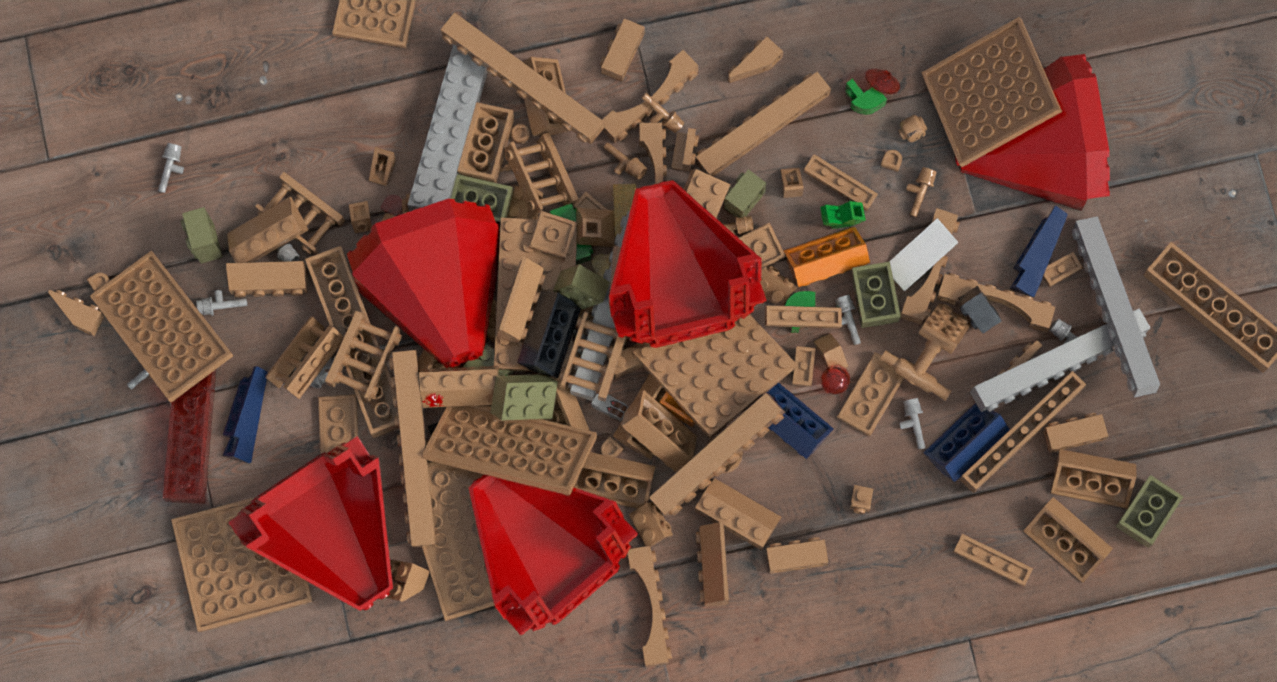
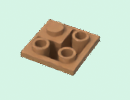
[576,207,615,247]
[385,559,430,602]

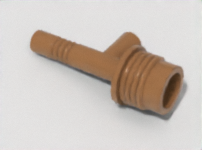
[641,93,684,133]
[604,143,647,180]
[907,167,937,217]
[723,216,754,235]

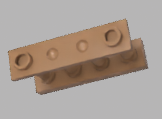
[504,133,579,217]
[255,172,345,255]
[325,311,402,402]
[558,312,627,402]
[265,316,344,399]

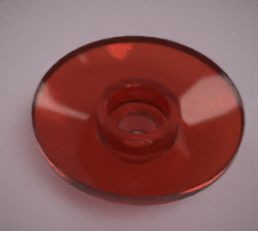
[865,68,900,94]

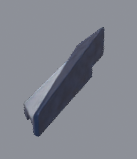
[1010,206,1068,297]
[223,366,268,463]

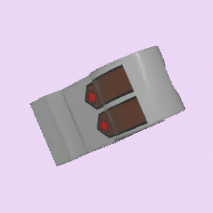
[591,394,629,422]

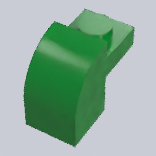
[845,79,887,115]
[820,201,866,229]
[785,291,815,333]

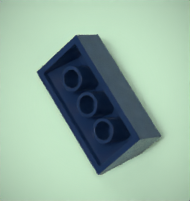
[749,382,834,459]
[923,403,1010,482]

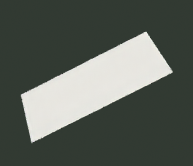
[889,218,959,291]

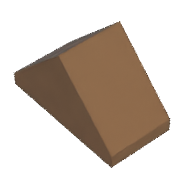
[369,147,396,186]
[780,168,804,198]
[814,333,848,375]

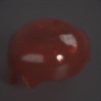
[821,364,850,395]

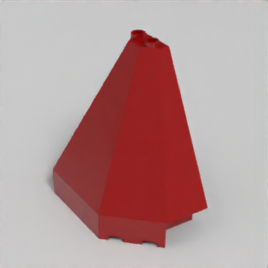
[955,54,1110,211]
[609,180,767,348]
[347,198,500,368]
[228,436,393,611]
[469,474,638,635]

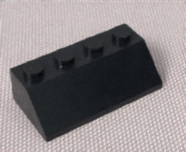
[517,291,581,379]

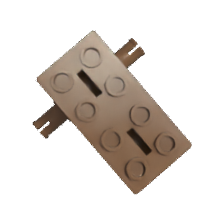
[880,303,971,401]

